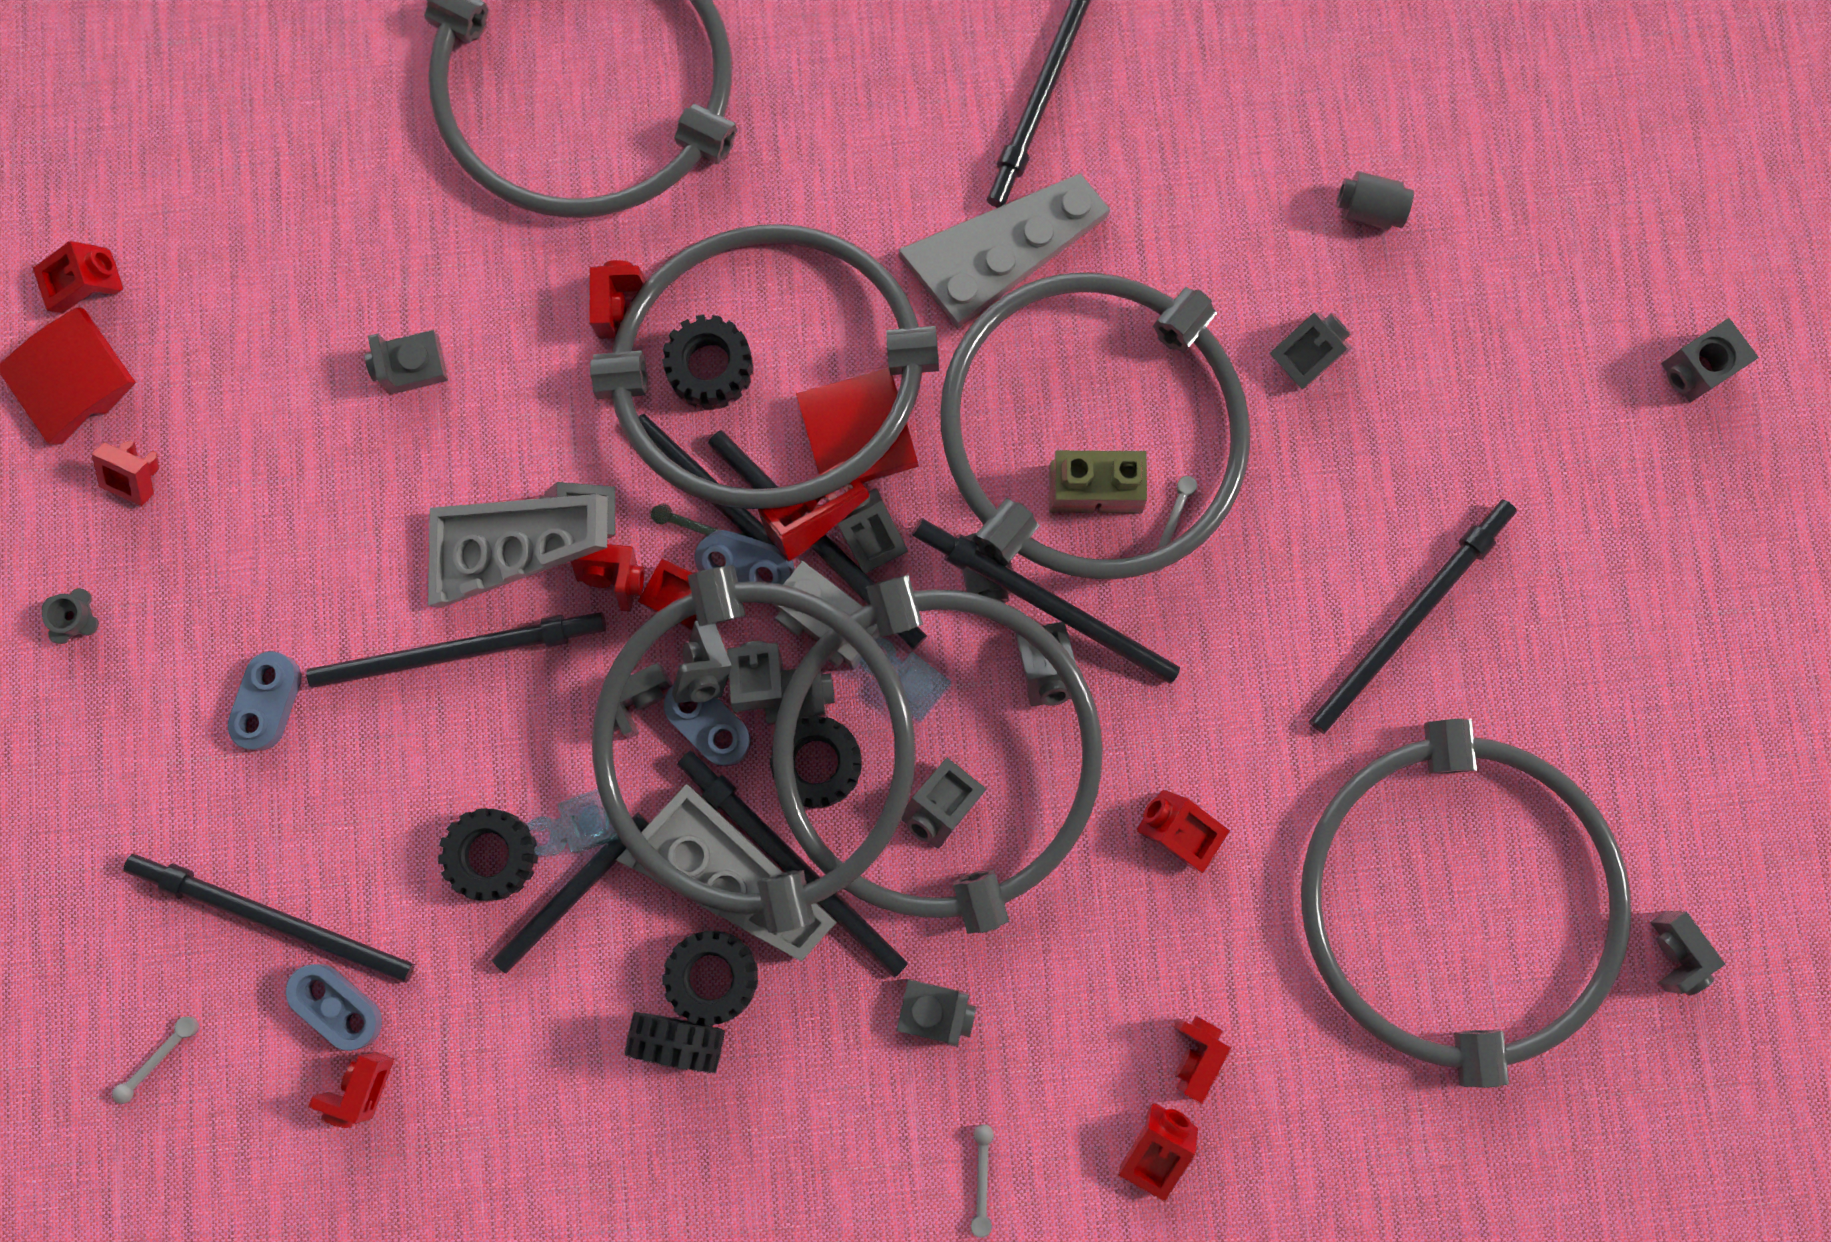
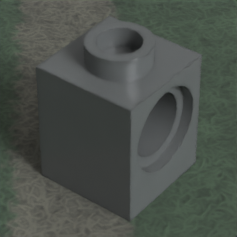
[1661,318,1759,403]

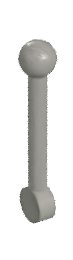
[1157,476,1197,571]
[112,1016,199,1104]
[971,1124,994,1238]

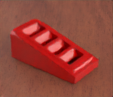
[758,462,870,562]

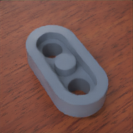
[694,530,794,585]
[228,651,301,751]
[664,685,751,767]
[286,964,382,1051]

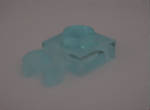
[859,637,951,723]
[528,789,619,857]

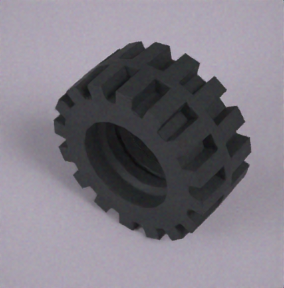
[662,315,753,410]
[770,715,862,808]
[438,808,538,901]
[662,931,758,1026]
[624,1012,725,1073]

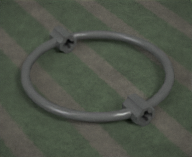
[424,0,737,218]
[590,224,939,509]
[940,272,1250,579]
[592,565,916,933]
[772,575,1103,934]
[1301,719,1631,1088]

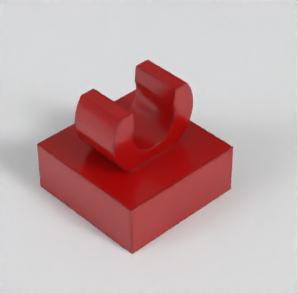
[91,440,160,506]

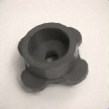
[42,588,99,644]

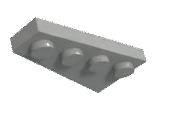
[899,173,1110,328]
[428,494,608,608]
[616,784,837,961]

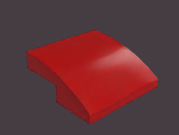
[0,307,136,444]
[796,368,919,489]

